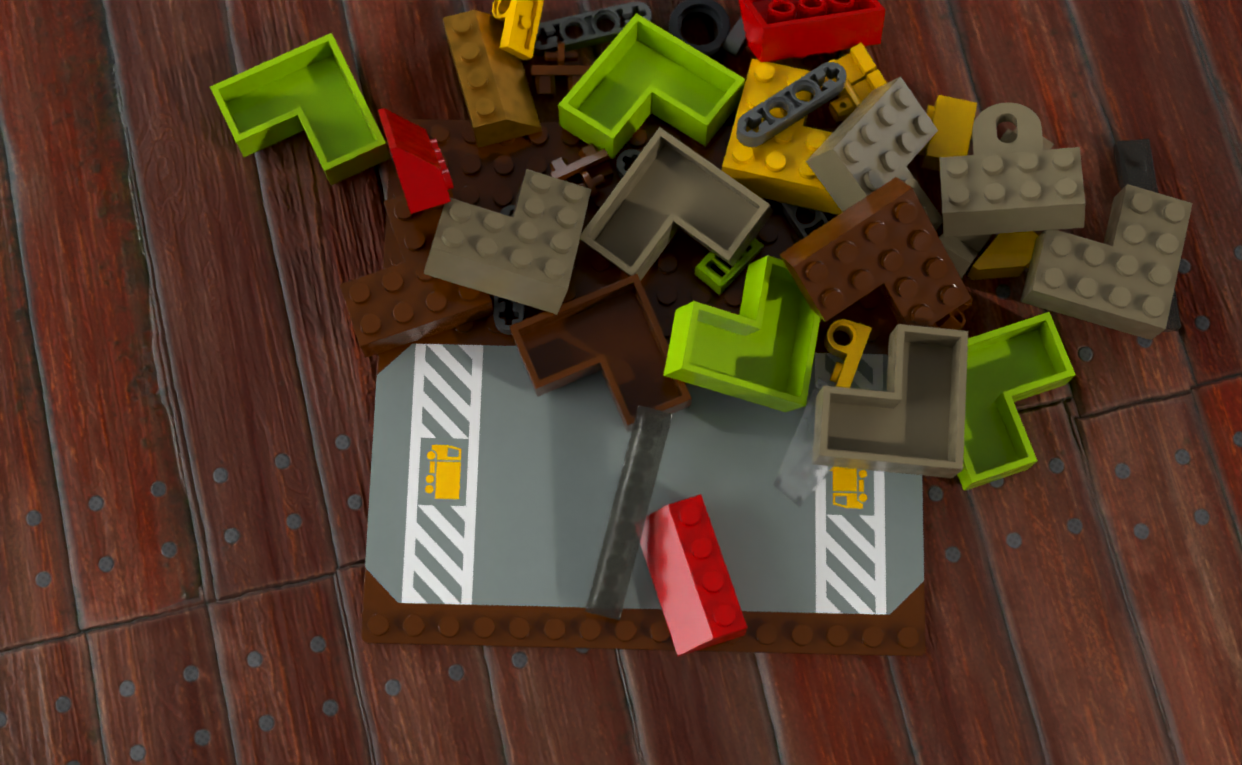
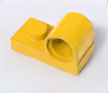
[492,0,544,60]
[824,319,872,388]

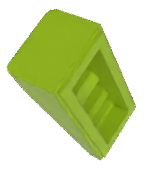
[694,238,764,295]

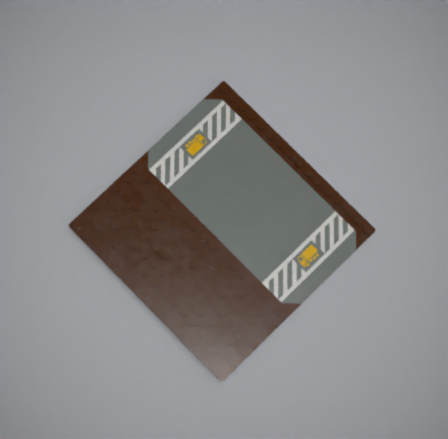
[361,119,926,657]

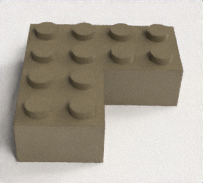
[806,77,943,231]
[580,127,773,281]
[423,169,591,315]
[1021,184,1193,340]
[812,324,968,478]

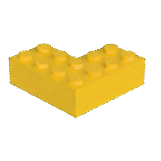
[722,59,842,215]

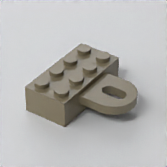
[939,103,1086,237]

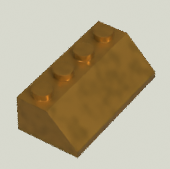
[443,10,542,148]

